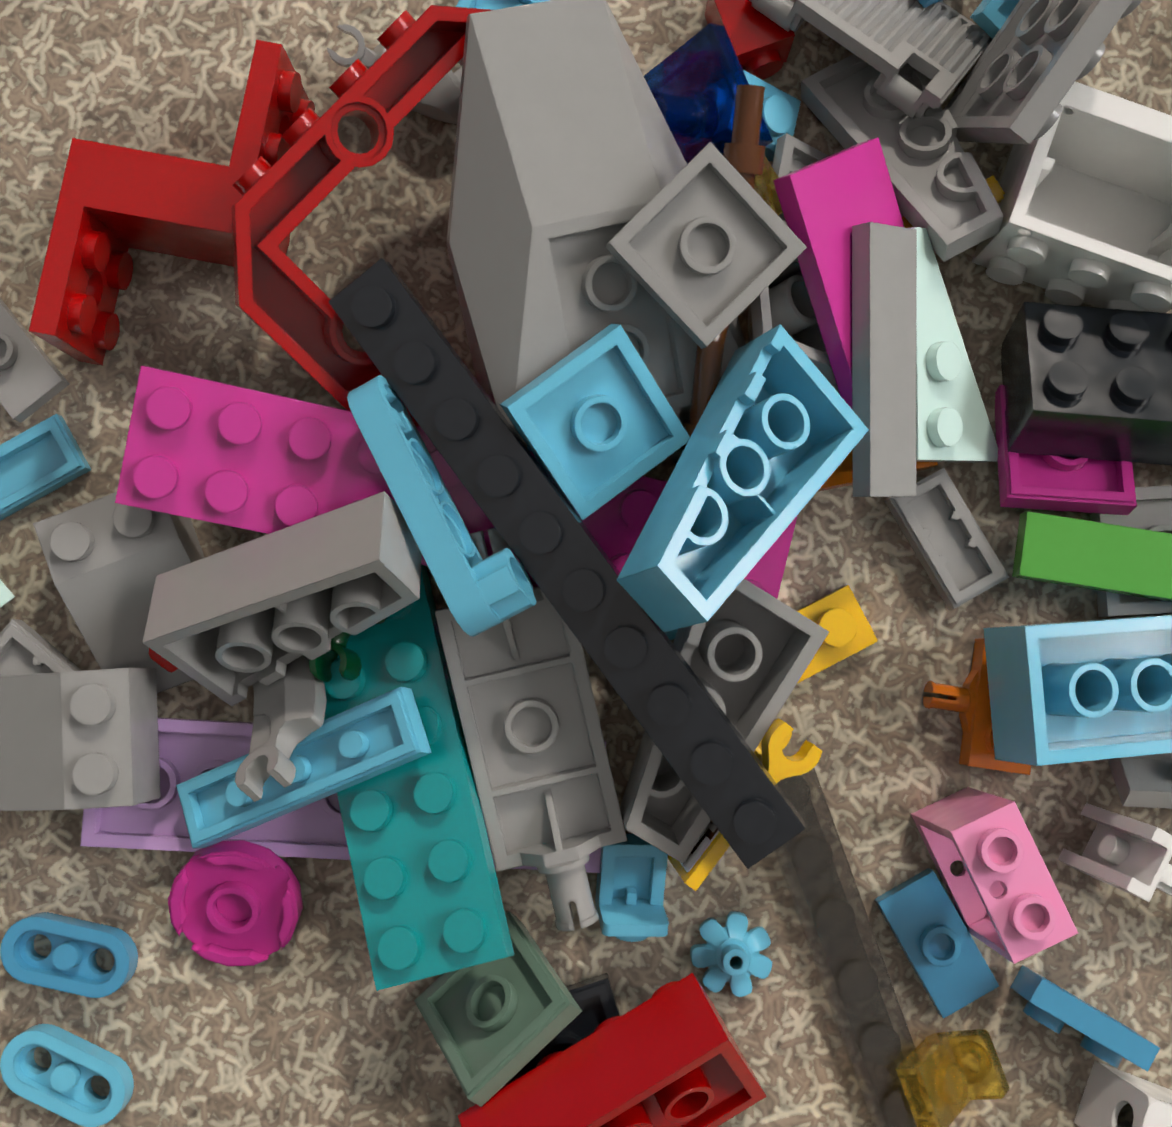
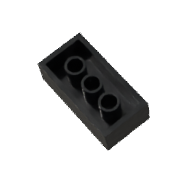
[1001,302,1172,466]

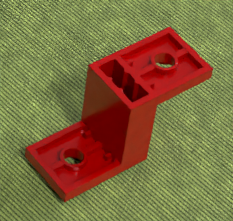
[29,40,315,366]

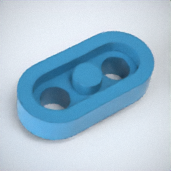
[0,912,138,998]

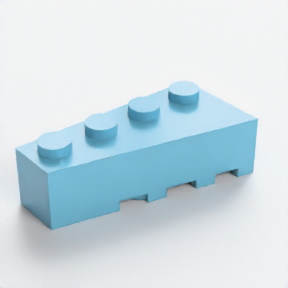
[617,324,869,632]

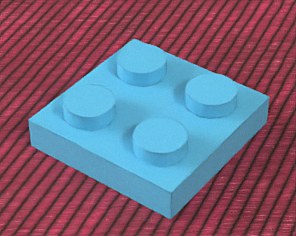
[500,324,690,521]

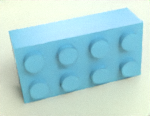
[984,614,1172,766]

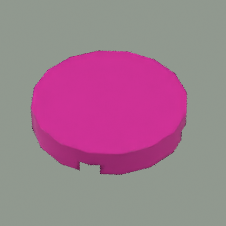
[168,840,303,967]

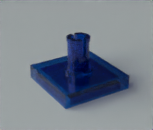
[644,23,773,164]

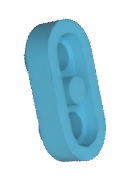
[0,1024,134,1127]

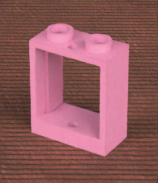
[911,787,1078,964]

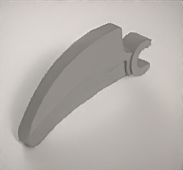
[235,655,327,802]

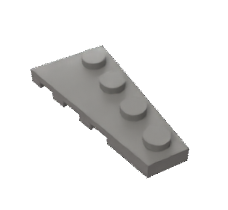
[801,54,1004,262]

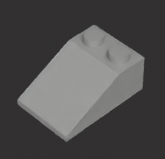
[33,492,205,694]
[0,668,161,811]

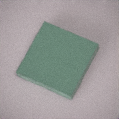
[414,911,582,1107]

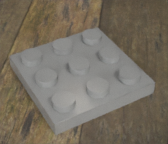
[944,0,1142,144]

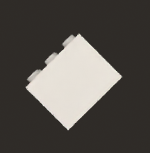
[972,81,1172,313]

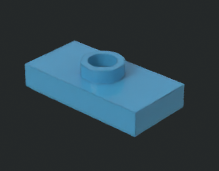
[874,868,999,1018]

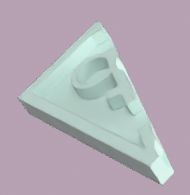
[910,227,998,463]

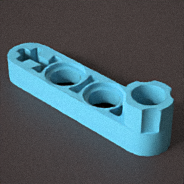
[347,375,537,637]

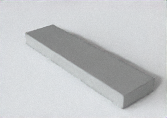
[852,222,917,497]

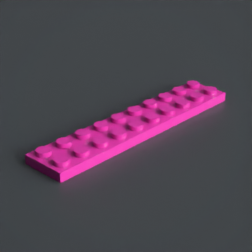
[115,366,798,599]

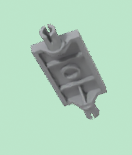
[435,528,627,931]

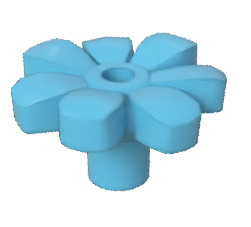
[690,911,772,997]

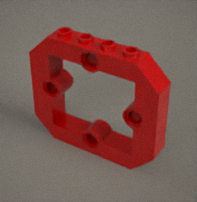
[231,5,491,426]

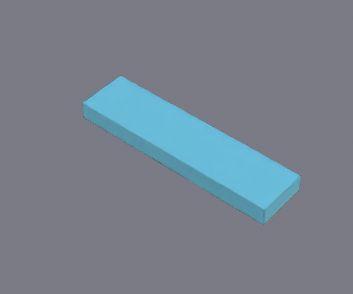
[176,687,432,849]

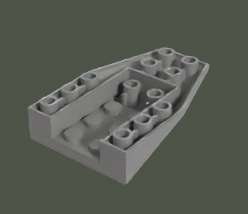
[446,0,745,447]

